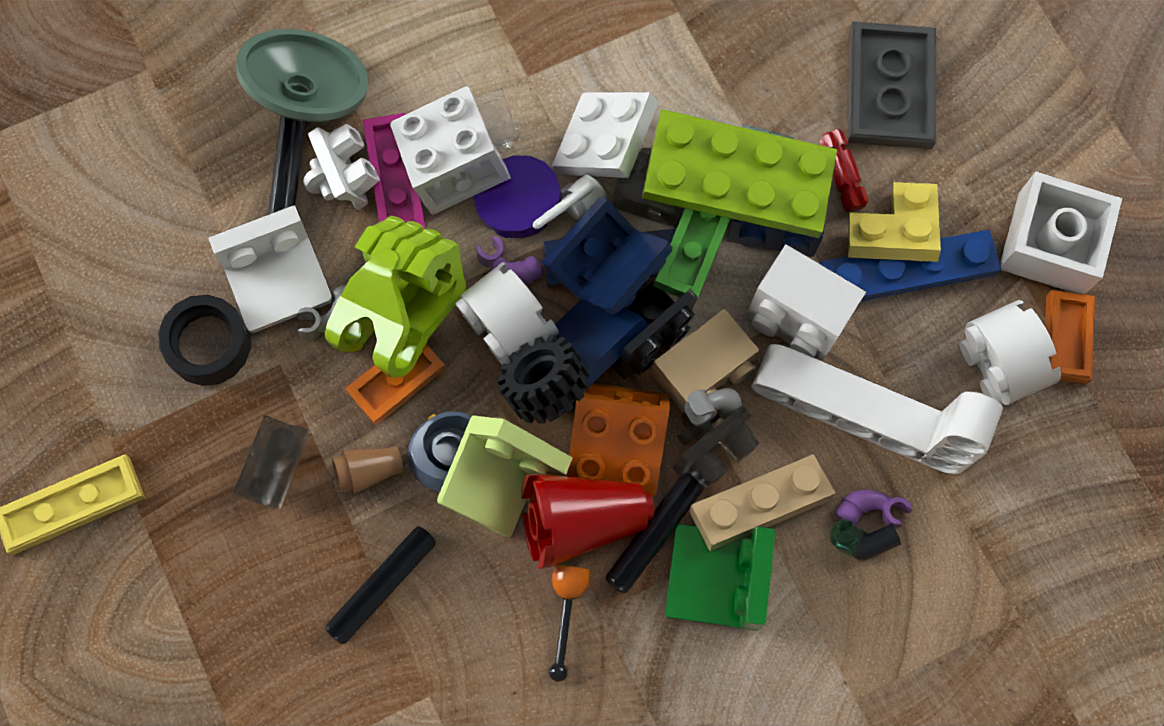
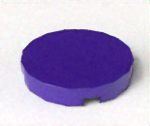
[474,155,562,239]

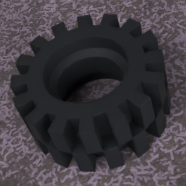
[497,335,590,424]

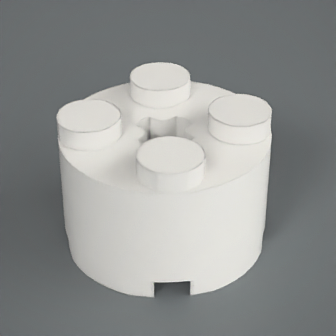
[455,262,559,365]
[959,300,1061,405]

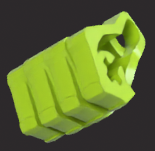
[325,216,466,378]

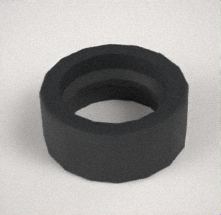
[158,294,251,386]

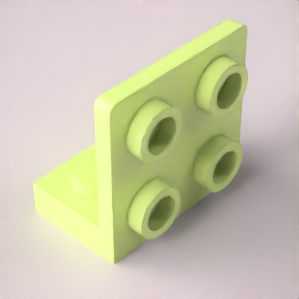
[437,415,573,537]

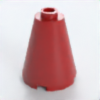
[521,473,654,569]

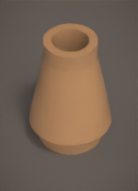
[332,446,404,495]

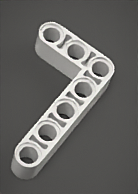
[751,344,1003,475]

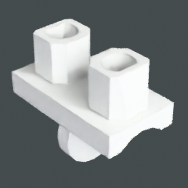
[304,124,380,210]

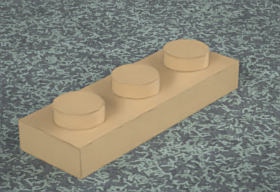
[689,454,836,552]

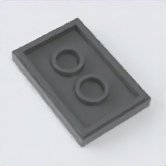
[848,22,936,149]

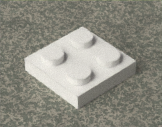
[552,92,659,178]

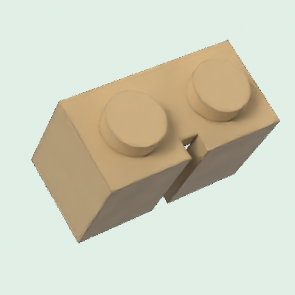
[651,309,759,415]

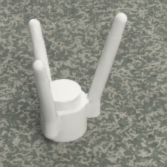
[533,174,607,229]

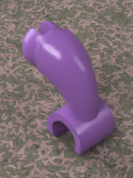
[477,236,543,285]
[836,490,912,529]

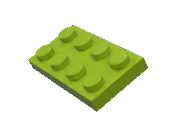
[642,109,837,238]

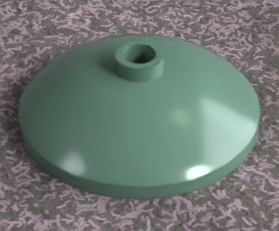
[236,29,369,122]

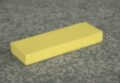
[0,454,145,556]

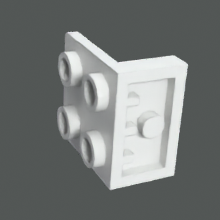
[390,86,511,215]
[208,205,333,333]

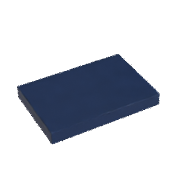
[496,300,648,422]

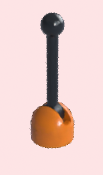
[549,565,591,682]

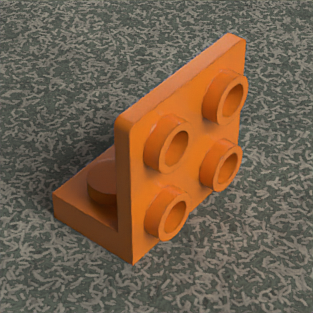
[566,383,669,496]

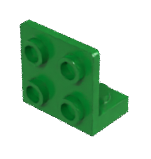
[665,524,776,631]

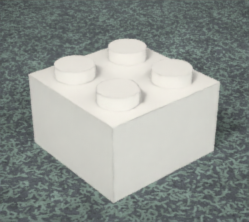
[1000,172,1122,294]
[745,244,866,361]

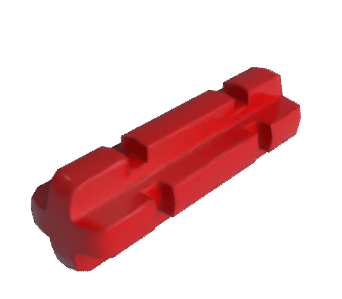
[820,129,869,212]

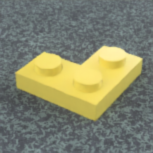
[848,182,941,262]

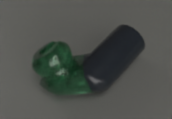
[830,519,901,561]

